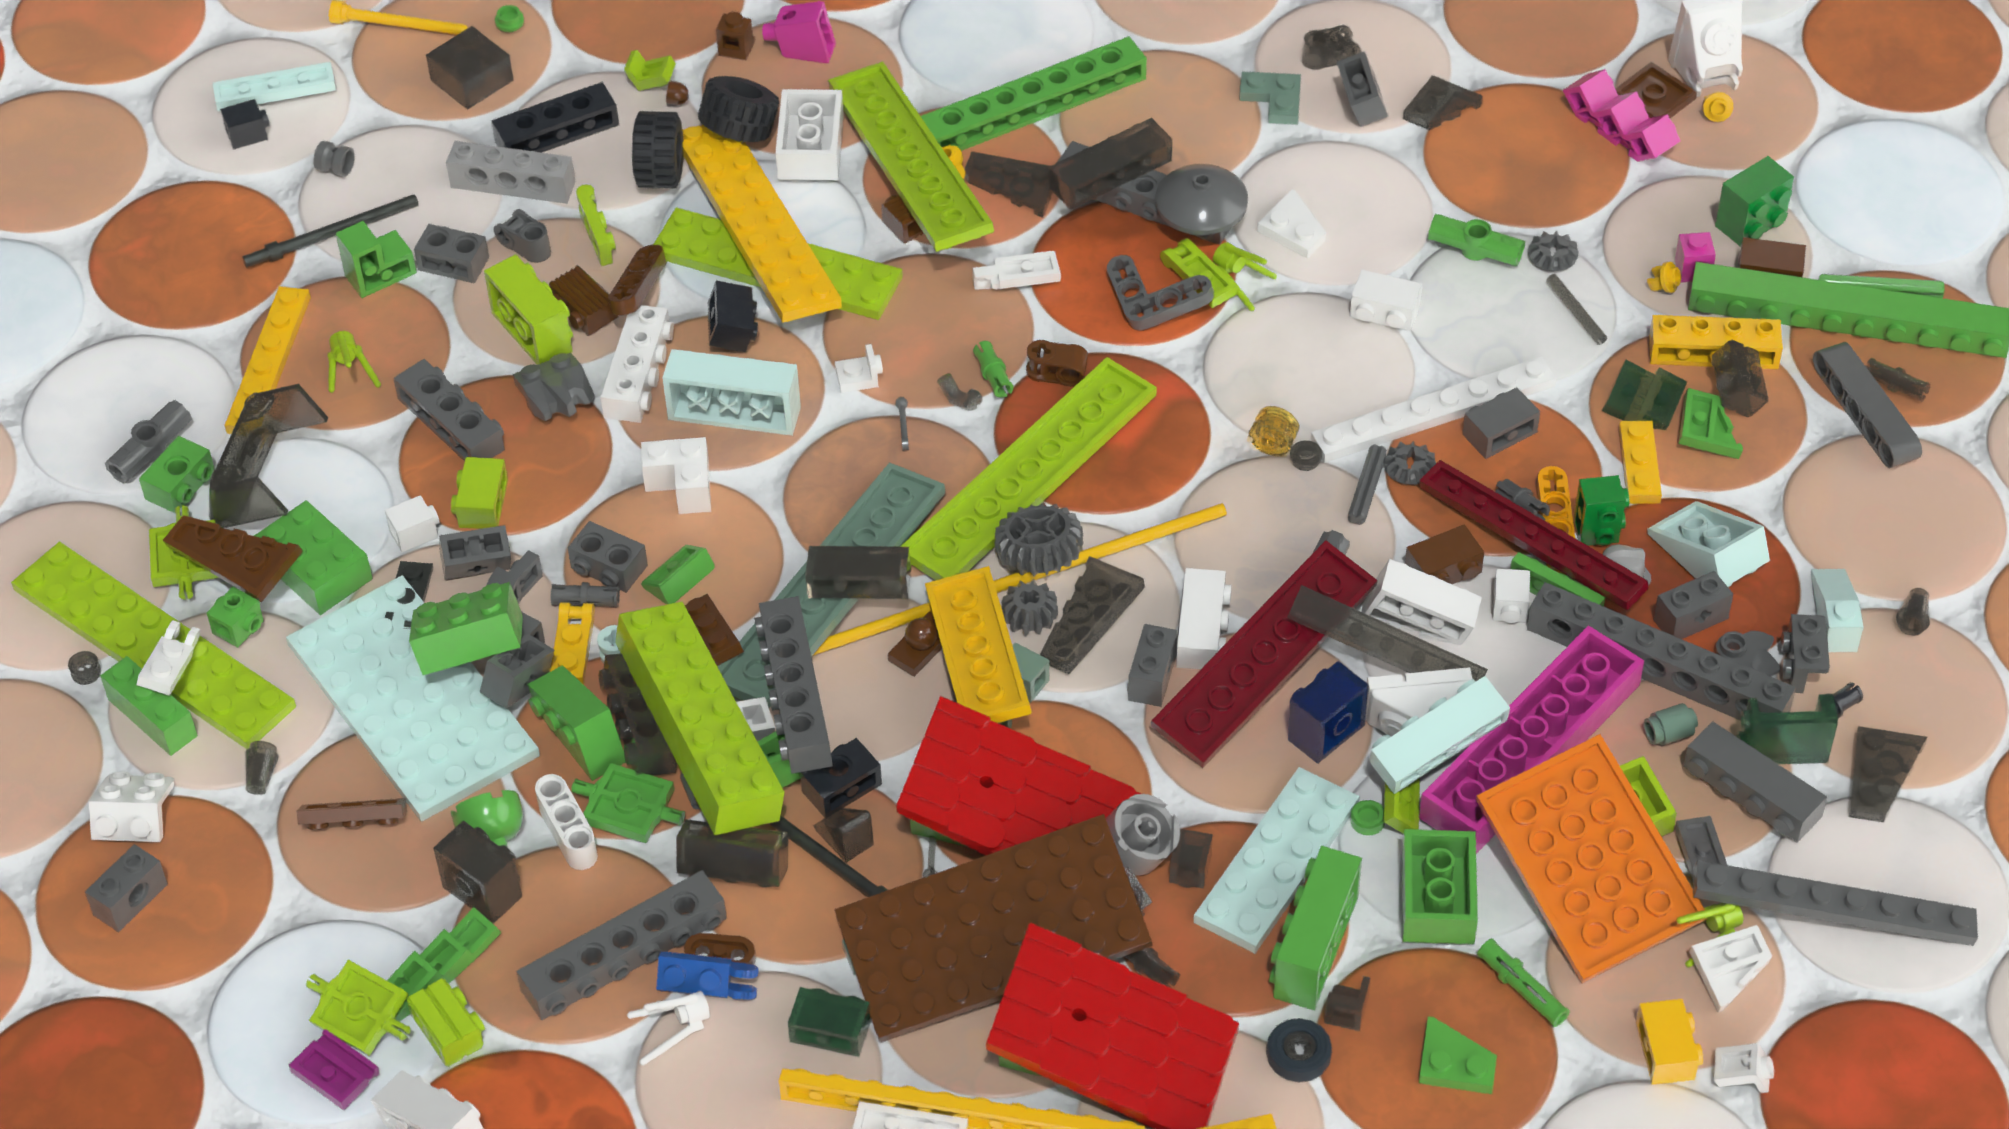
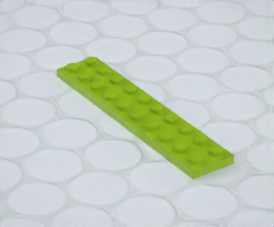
[828,61,994,252]
[898,357,1157,580]
[11,541,296,751]

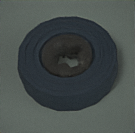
[1266,1018,1332,1082]

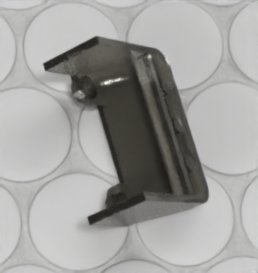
[208,384,329,528]

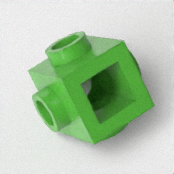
[206,586,264,648]

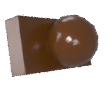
[888,611,942,677]

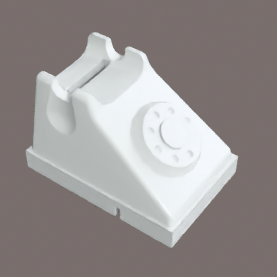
[1668,0,1743,97]
[1362,667,1472,756]

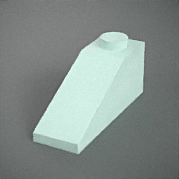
[1811,569,1864,652]

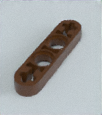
[608,245,666,316]

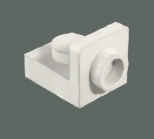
[835,344,883,393]
[1714,1043,1774,1093]

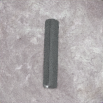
[1348,444,1387,525]

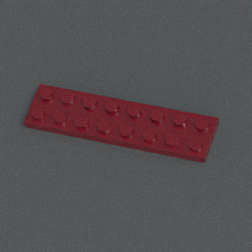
[1151,540,1378,768]

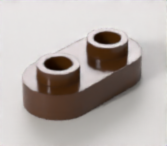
[684,933,756,964]

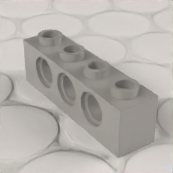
[446,141,575,204]

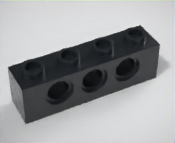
[491,82,619,153]

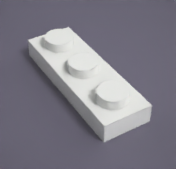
[853,1101,968,1129]

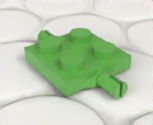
[571,763,685,843]

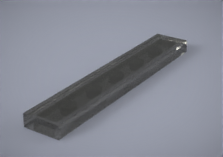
[1287,585,1488,681]

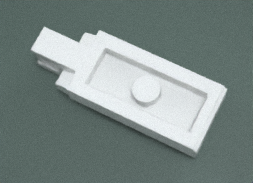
[972,251,1061,290]

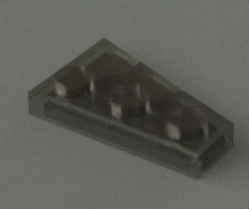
[964,151,1056,218]
[1848,726,1928,823]

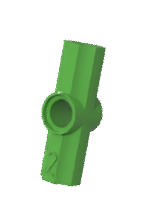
[1428,214,1525,266]

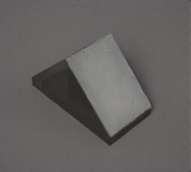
[813,808,874,863]

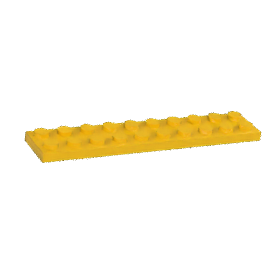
[682,125,841,323]

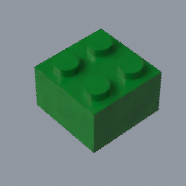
[1715,156,1794,247]

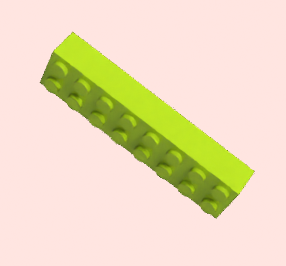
[615,602,785,835]

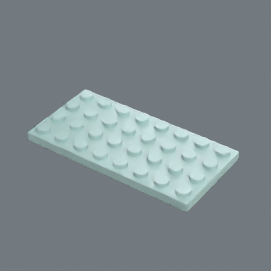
[286,575,540,822]

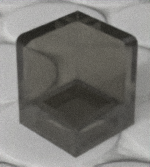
[1324,976,1371,1031]

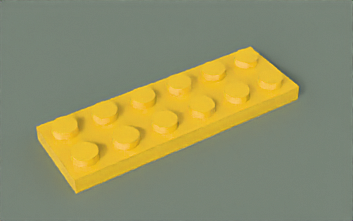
[925,566,1032,723]

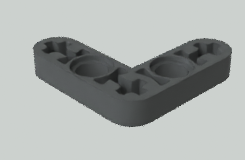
[1107,255,1214,330]

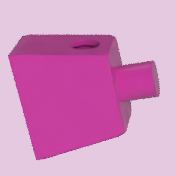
[762,1,836,63]

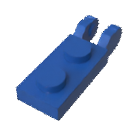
[656,951,759,1000]

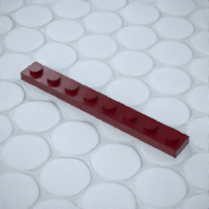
[1419,460,1649,611]

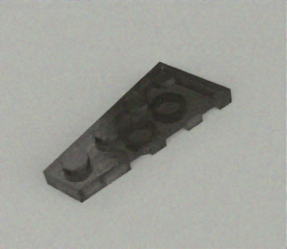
[1040,556,1145,674]

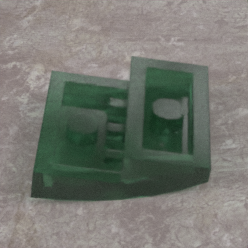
[1602,360,1687,430]

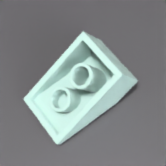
[1647,501,1770,587]

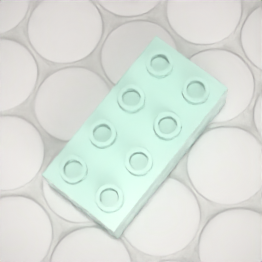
[662,349,801,436]

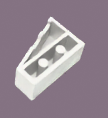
[1357,559,1482,645]

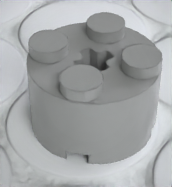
[1106,794,1180,875]

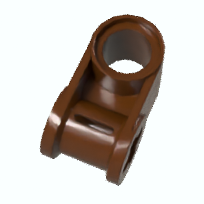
[1026,340,1088,387]

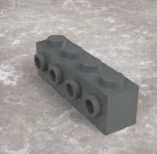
[1684,721,1827,843]

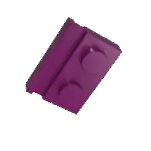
[289,1029,380,1111]

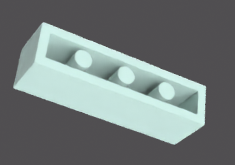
[1370,676,1510,794]

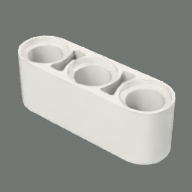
[535,774,598,870]

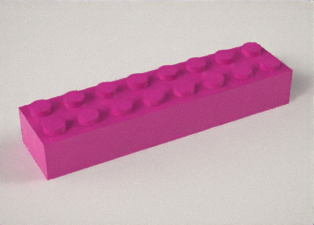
[1419,625,1644,854]

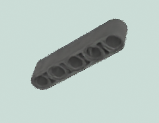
[1813,342,1922,468]

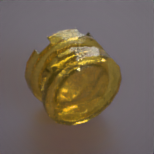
[1248,406,1300,456]

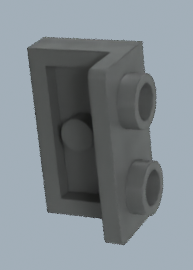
[1781,614,1830,693]

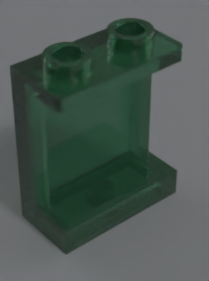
[1736,694,1838,764]

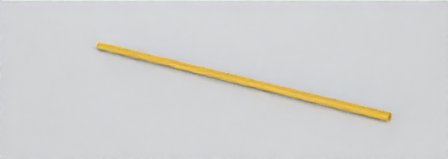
[813,503,1227,656]

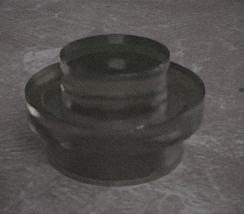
[1290,440,1322,471]

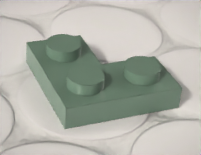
[1240,71,1301,125]

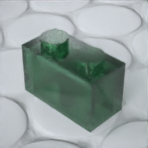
[788,987,871,1057]

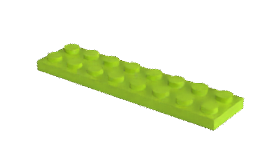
[653,207,903,320]

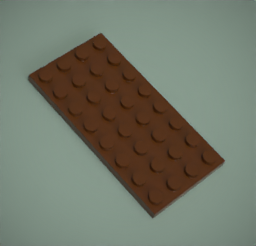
[834,814,1153,1043]

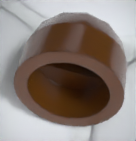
[666,81,689,106]

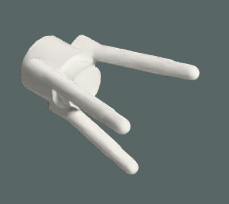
[627,991,710,1065]

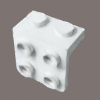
[88,771,174,842]

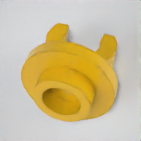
[1703,91,1734,122]
[1647,261,1681,293]

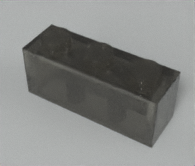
[805,546,911,599]
[676,819,788,887]

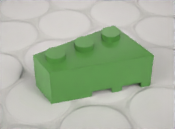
[527,665,627,781]

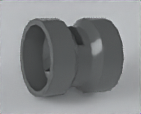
[313,141,355,177]

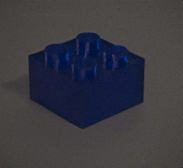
[1288,661,1369,764]

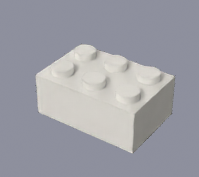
[775,89,844,180]

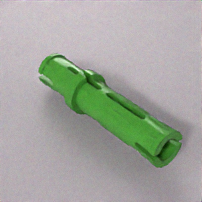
[1477,938,1570,1027]

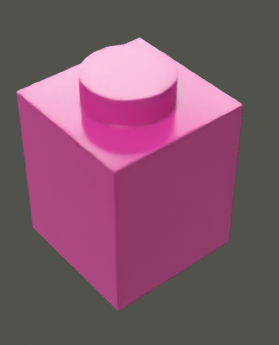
[1675,232,1716,282]

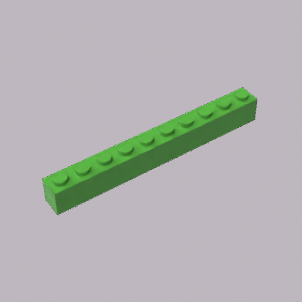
[1688,262,2009,358]

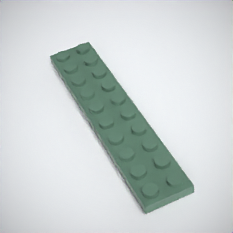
[718,462,946,708]

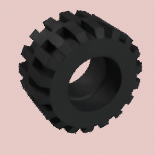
[698,76,780,142]
[632,111,683,188]

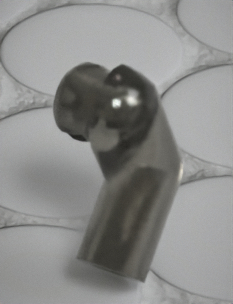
[937,373,983,411]

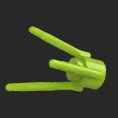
[1213,242,1277,311]
[327,331,381,393]
[1676,902,1744,968]

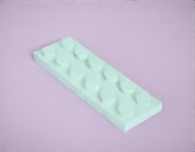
[1194,767,1360,954]

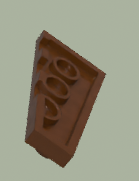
[163,515,303,603]

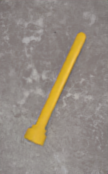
[329,0,468,36]

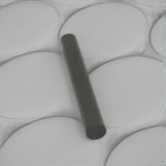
[1546,274,1607,345]

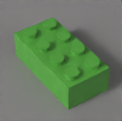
[1270,846,1362,1011]

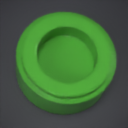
[1350,800,1385,836]

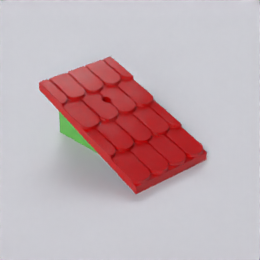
[896,696,1141,855]
[986,923,1239,1129]

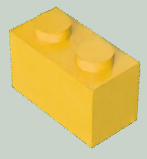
[1636,998,1703,1085]

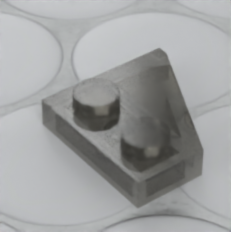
[1403,75,1483,130]

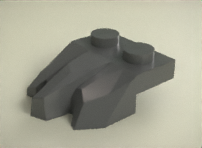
[512,353,594,421]

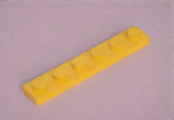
[224,286,311,437]

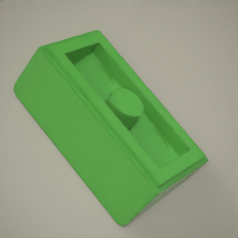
[641,545,715,604]

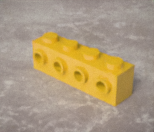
[1649,315,1783,369]

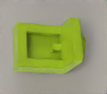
[624,50,676,91]

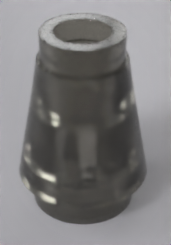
[1896,588,1930,636]
[245,741,279,795]

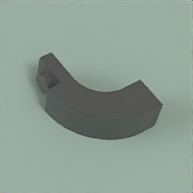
[486,550,545,643]

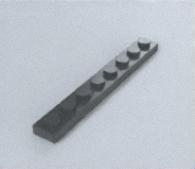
[1693,860,1978,946]

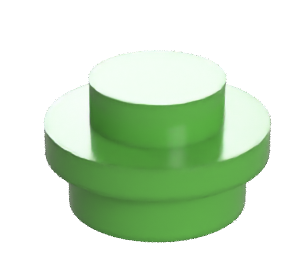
[495,5,524,32]

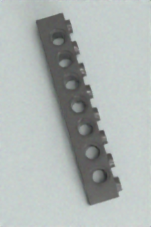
[1527,582,1796,736]

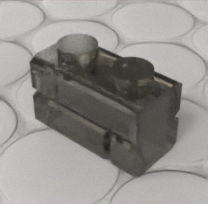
[1711,340,1769,417]

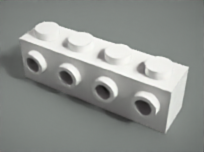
[600,305,674,423]

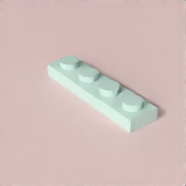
[213,62,336,111]

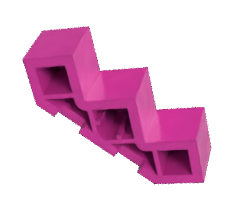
[1563,69,1681,162]

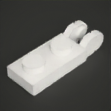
[137,620,200,696]

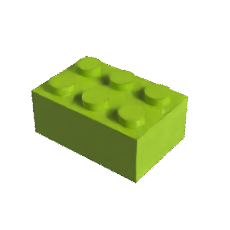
[484,254,573,365]

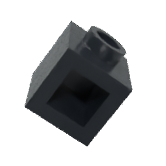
[220,99,270,150]

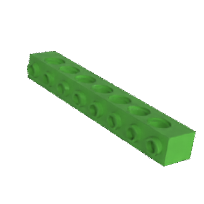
[921,36,1147,151]

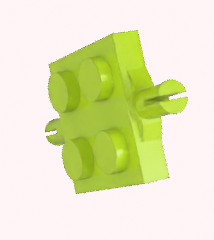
[149,505,219,600]
[306,959,410,1056]

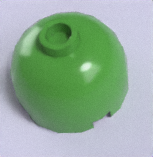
[451,790,523,853]

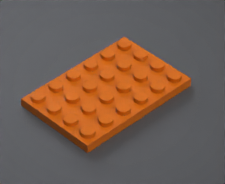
[1475,734,1707,983]

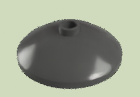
[1155,164,1248,235]

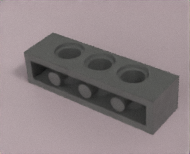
[393,359,505,461]

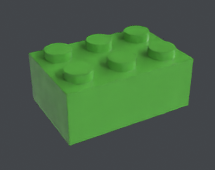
[254,500,373,616]
[409,582,523,675]
[1402,829,1478,944]

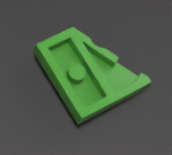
[1678,388,1743,459]
[1419,1016,1497,1094]

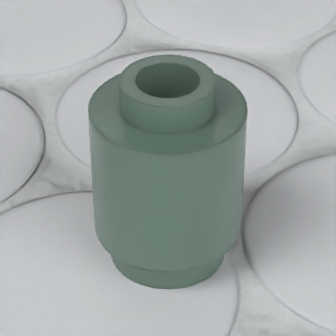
[1643,703,1698,746]

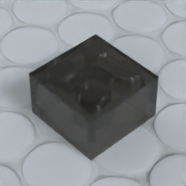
[426,26,514,110]
[433,821,523,924]

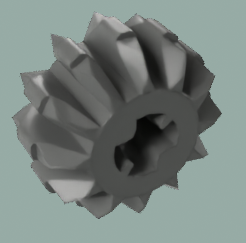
[1002,579,1058,636]

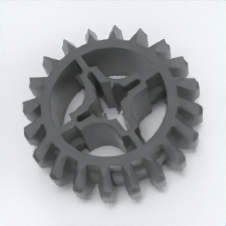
[994,503,1084,576]

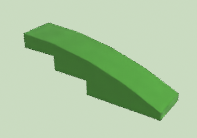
[387,907,502,1022]

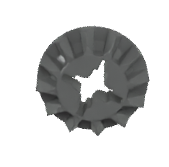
[1528,230,1579,271]
[1384,440,1436,485]

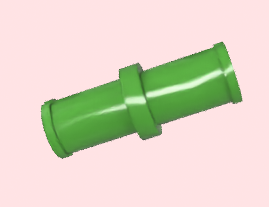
[973,341,1014,398]

